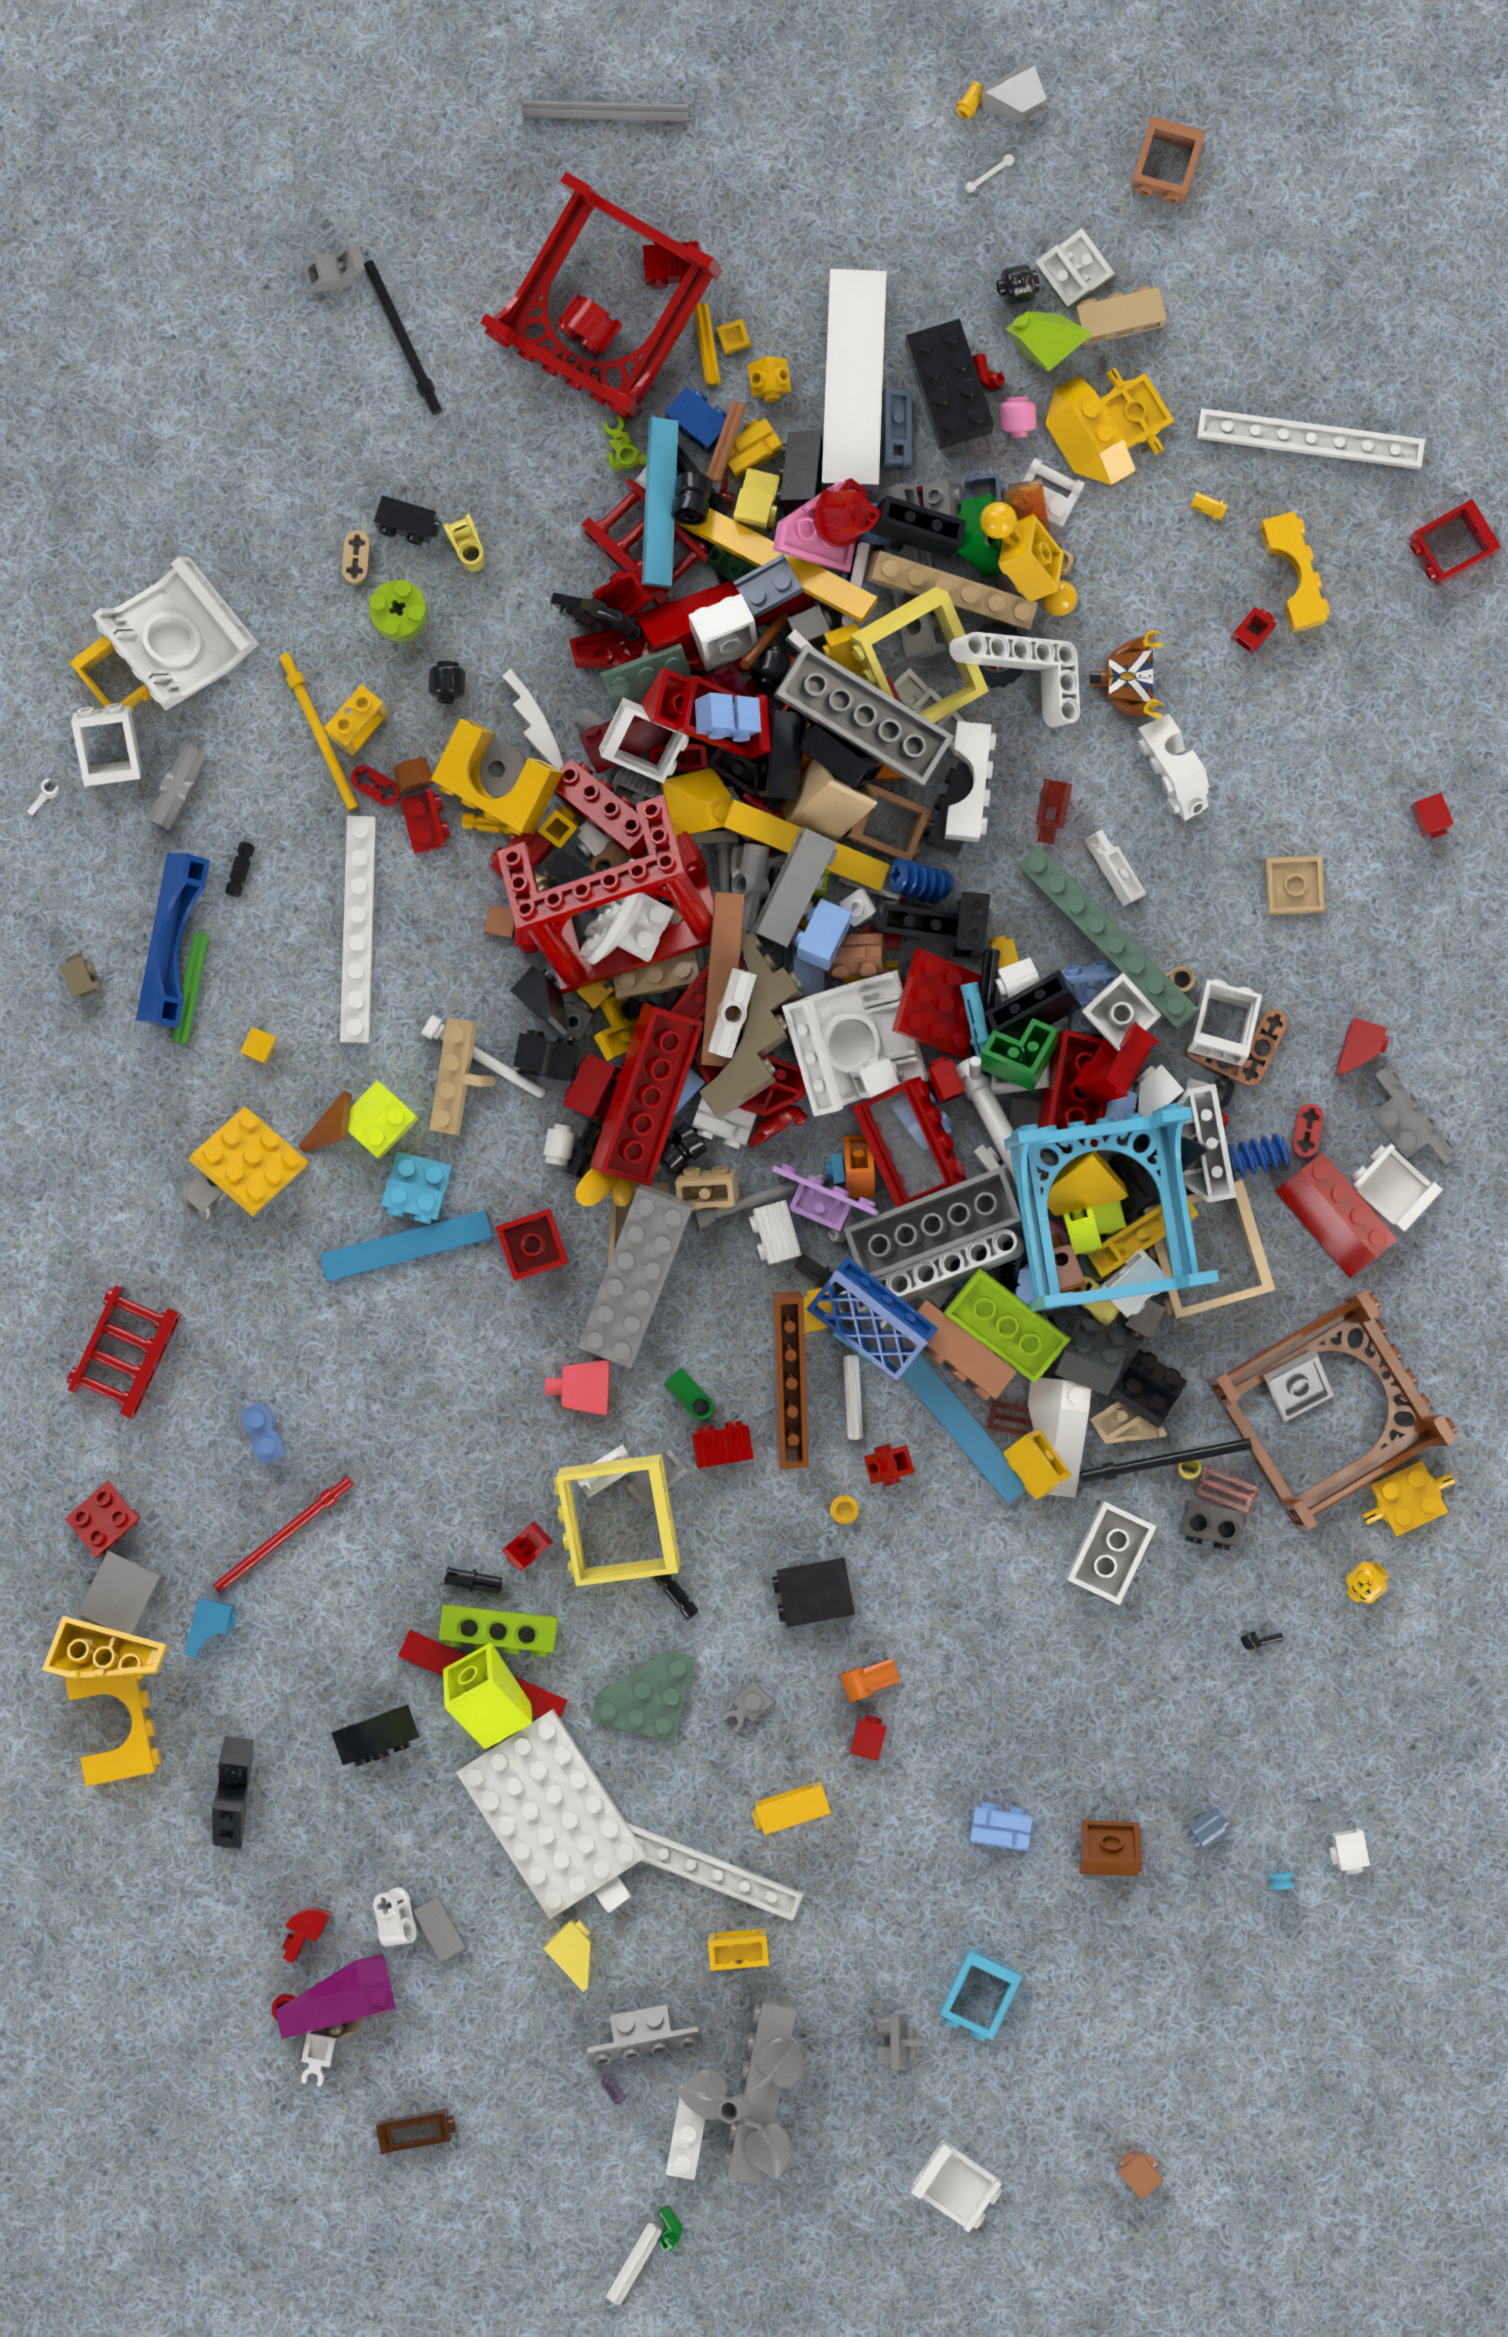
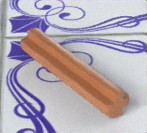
[706,401,746,483]

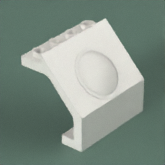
[92,556,259,711]
[782,970,929,1117]

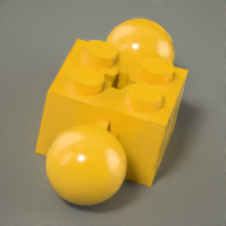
[980,502,1078,616]

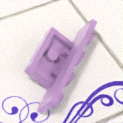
[771,1163,881,1232]

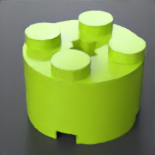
[369,579,428,643]

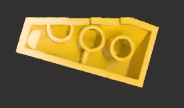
[42,1616,167,1679]

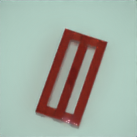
[987,1400,1032,1436]
[1194,1466,1259,1514]

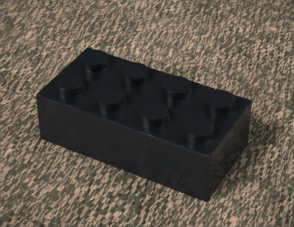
[905,318,994,449]

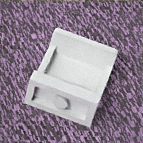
[1351,1143,1443,1233]
[910,2139,1002,2233]

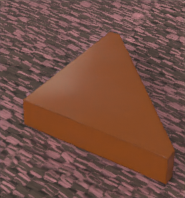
[299,1091,352,1153]

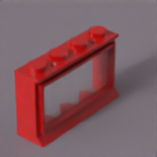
[851,1076,967,1208]

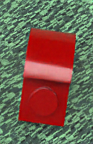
[281,1907,332,1963]

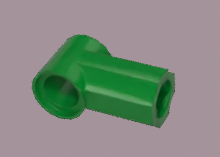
[664,1368,716,1421]

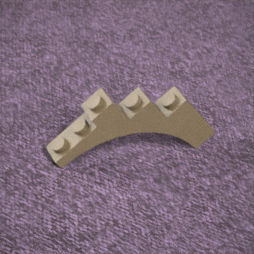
[699,927,803,1120]

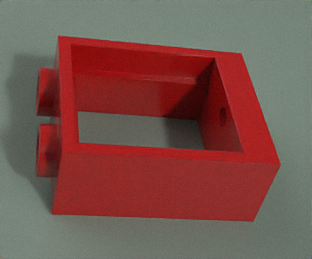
[1409,499,1501,586]

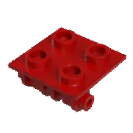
[65,1480,141,1558]

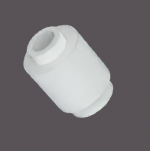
[543,1124,576,1166]

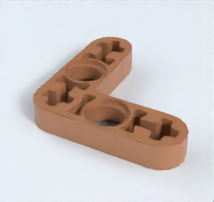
[1185,1009,1288,1087]

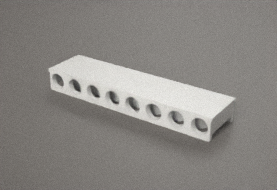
[821,269,887,494]

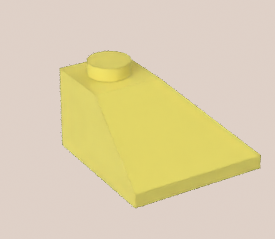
[543,1918,591,1992]

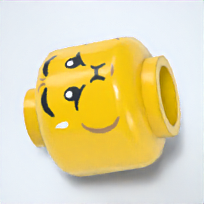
[1346,1561,1389,1604]

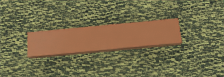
[700,892,744,1066]

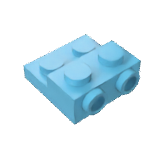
[381,1151,452,1224]

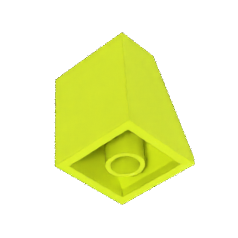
[443,1643,533,1749]

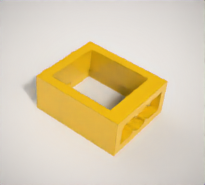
[69,636,152,712]
[324,684,389,758]
[751,1781,831,1835]
[708,1928,769,1971]

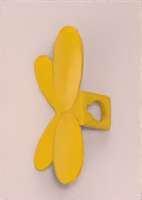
[575,1151,634,1207]

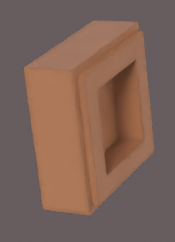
[484,904,515,939]

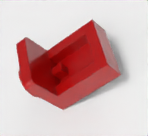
[502,1521,553,1571]

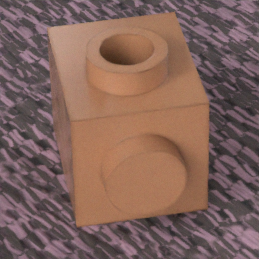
[1117,2149,1164,2200]

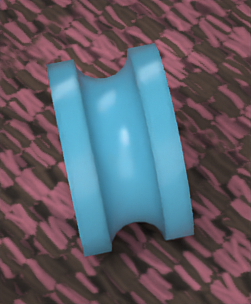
[1268,1872,1295,1890]

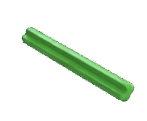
[172,932,209,1044]

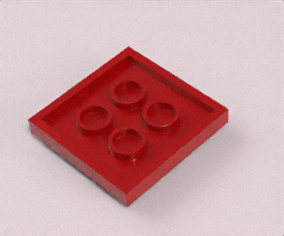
[892,949,981,1059]

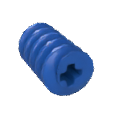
[890,857,953,905]
[1227,1133,1290,1178]

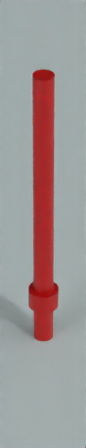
[213,1476,355,1593]

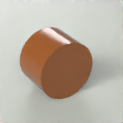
[393,758,434,793]

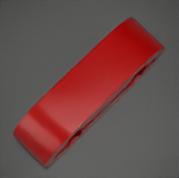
[351,765,401,807]
[1291,1104,1324,1158]

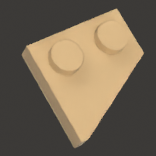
[1089,1401,1168,1444]

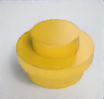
[830,1495,859,1524]

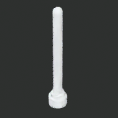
[421,1015,545,1098]

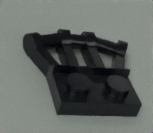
[550,592,642,642]

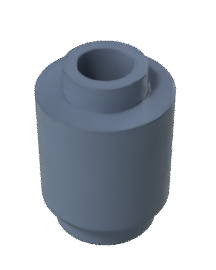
[1187,1808,1231,1850]

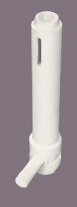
[956,1056,1016,1184]

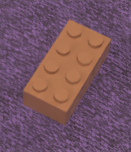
[905,1300,1017,1401]

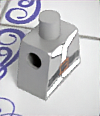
[181,1172,228,1222]

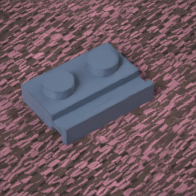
[734,554,804,619]

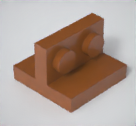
[1079,1820,1142,1876]

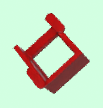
[1072,1022,1161,1104]

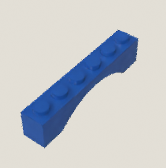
[136,853,210,1028]

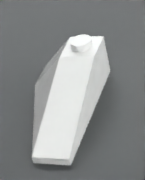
[1027,1378,1091,1498]

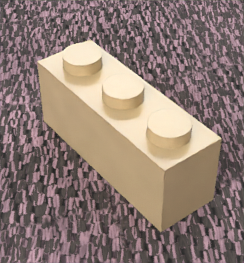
[1075,286,1167,346]

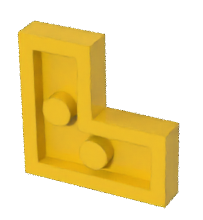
[594,995,638,1061]

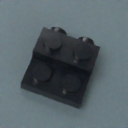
[1110,1349,1187,1428]

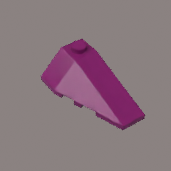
[276,1954,396,2039]

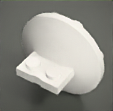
[579,858,674,965]

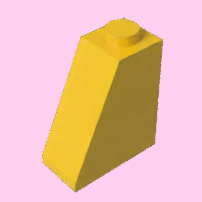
[1040,1144,1128,1216]

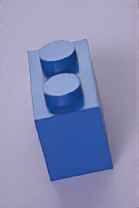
[665,386,727,454]

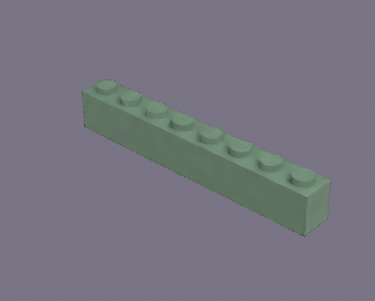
[1017,845,1199,1031]

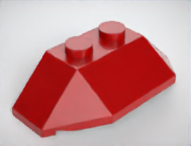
[695,1041,806,1117]

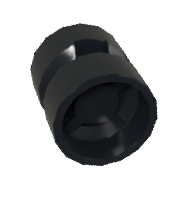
[671,472,713,526]
[661,1122,708,1175]

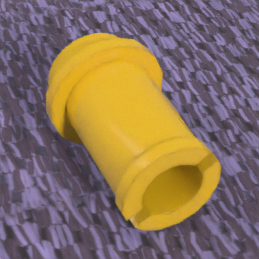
[955,81,983,120]
[1190,491,1228,521]

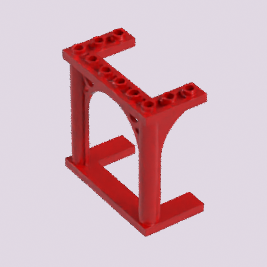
[480,172,722,420]
[497,795,714,994]

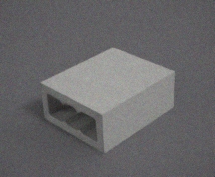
[77,1550,164,1635]

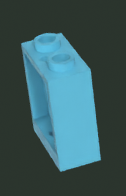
[939,1948,1022,2041]

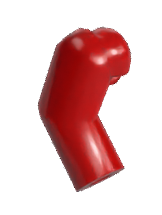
[972,354,1005,390]

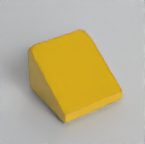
[240,1027,278,1065]

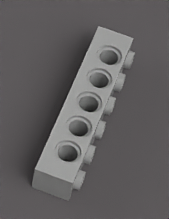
[872,483,949,659]

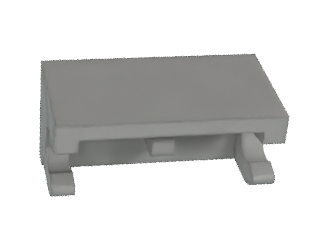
[626,1447,689,1509]

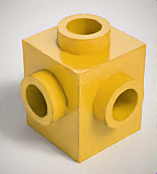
[747,356,792,403]

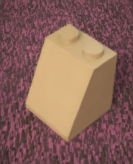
[781,759,877,842]

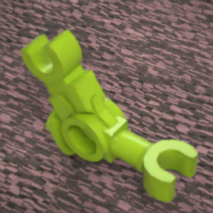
[603,416,647,473]

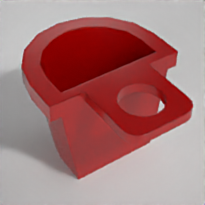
[813,478,882,548]

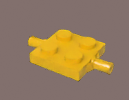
[1100,367,1174,456]
[1362,1460,1455,1537]

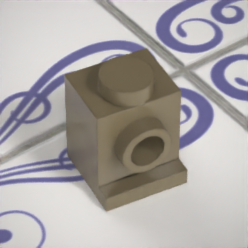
[60,953,103,1000]

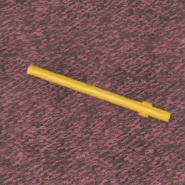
[279,652,358,811]

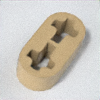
[342,530,371,586]

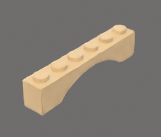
[864,551,1038,631]

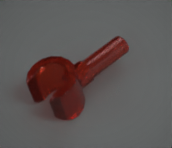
[718,468,735,509]

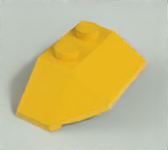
[1045,375,1136,485]

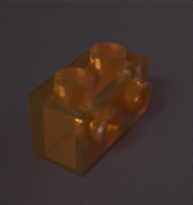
[1003,479,1051,535]

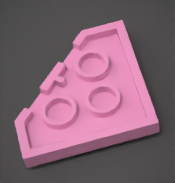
[773,482,855,574]

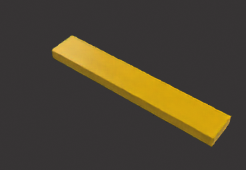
[722,799,890,892]

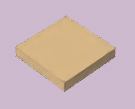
[1265,855,1325,915]

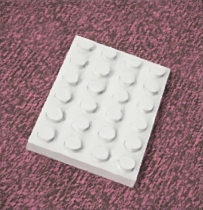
[456,1709,647,1919]

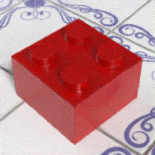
[496,1208,570,1282]

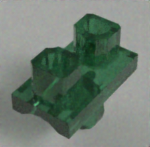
[706,546,757,582]

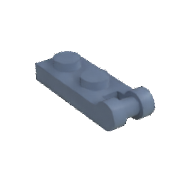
[880,388,912,470]

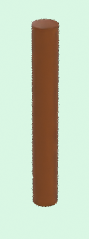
[740,613,789,670]

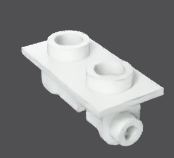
[576,1445,631,1498]

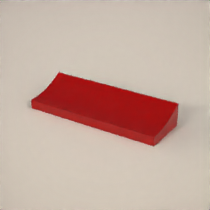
[636,576,815,653]
[590,1002,705,1186]

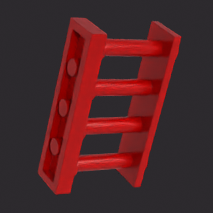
[581,478,709,606]
[67,1285,182,1418]

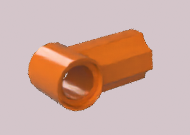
[839,1658,901,1703]

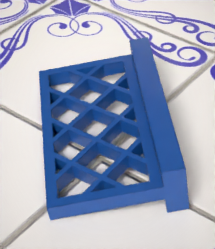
[806,1257,939,1381]

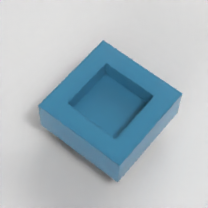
[825,1153,845,1185]

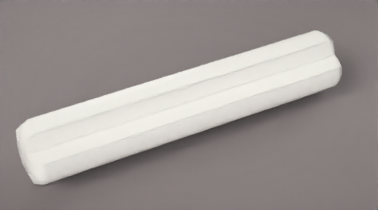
[843,1355,863,1440]
[607,2223,662,2305]

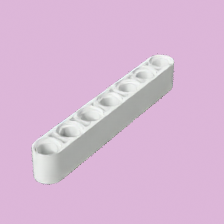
[838,1229,1025,1322]

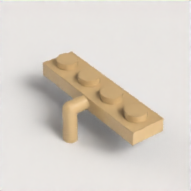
[429,1017,496,1135]

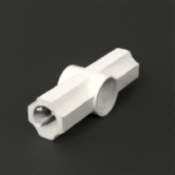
[707,968,757,1058]

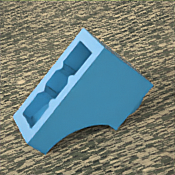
[184,1597,238,1657]

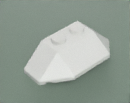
[1178,1084,1236,1203]

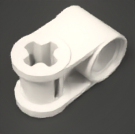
[373,1887,417,1947]

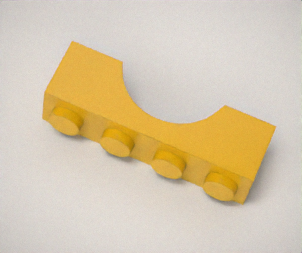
[1259,511,1330,633]

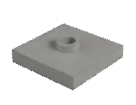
[1263,1349,1334,1422]

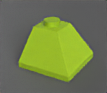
[1006,311,1091,372]

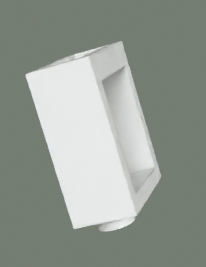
[599,698,689,783]
[71,703,142,786]
[1187,979,1262,1066]

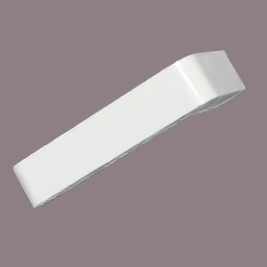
[949,632,1080,728]

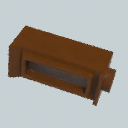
[376,2108,456,2154]

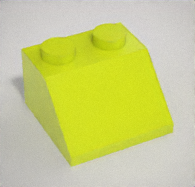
[348,1080,419,1160]

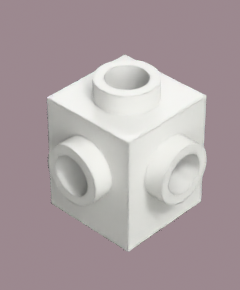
[1166,788,1209,821]

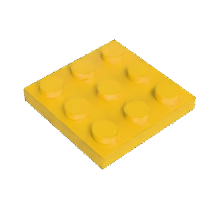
[189,1106,309,1217]

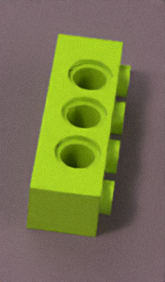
[439,1604,559,1657]

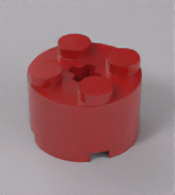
[557,292,623,357]

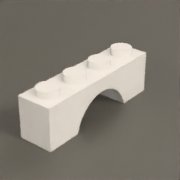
[945,721,996,842]

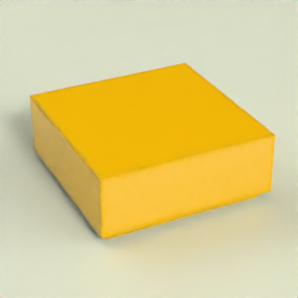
[716,319,752,356]

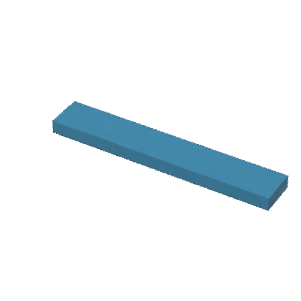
[320,1210,494,1282]
[901,1353,1026,1504]

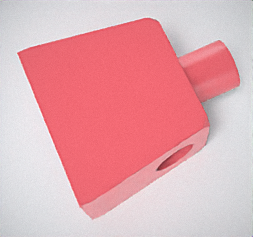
[545,1360,610,1415]

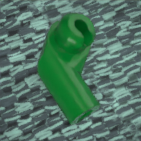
[657,2205,683,2252]

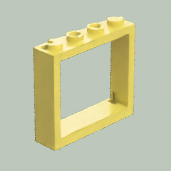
[849,587,989,723]
[553,1454,681,1586]

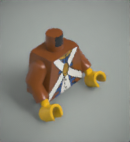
[1089,630,1164,719]

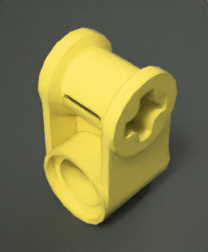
[443,514,486,572]
[1080,1277,1121,1326]

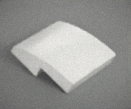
[1035,228,1116,308]

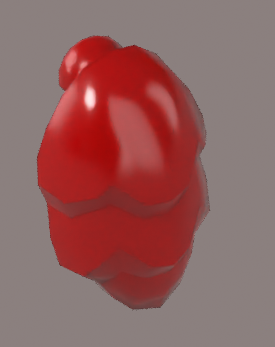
[748,1105,808,1148]

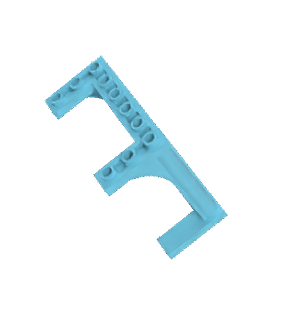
[1004,1103,1219,1312]

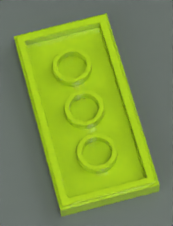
[944,1267,1071,1384]

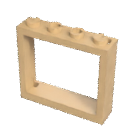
[1138,1180,1275,1320]

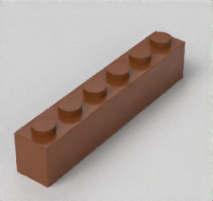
[771,1291,809,1469]

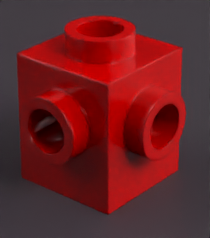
[864,1443,915,1487]

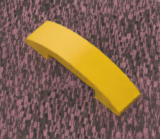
[1087,1195,1199,1277]

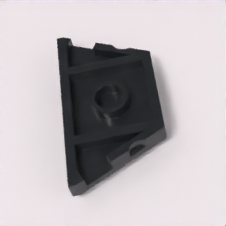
[1108,1134,1209,1222]

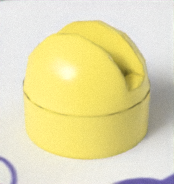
[1177,1460,1201,1480]

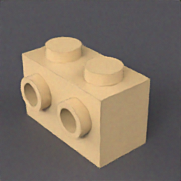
[675,1165,740,1211]

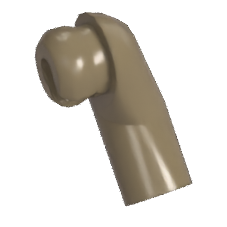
[328,2019,366,2040]

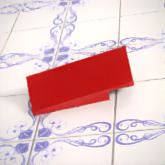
[641,668,755,760]

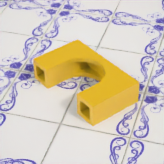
[431,718,563,836]
[64,1674,161,1786]

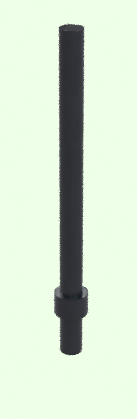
[364,260,442,415]
[1080,1438,1252,1482]

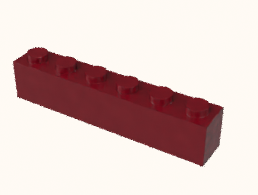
[579,662,750,775]

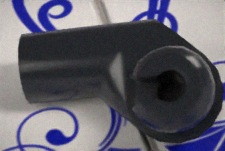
[1215,1076,1235,1109]

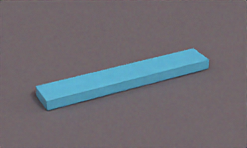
[642,417,679,589]

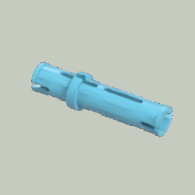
[960,981,991,1059]

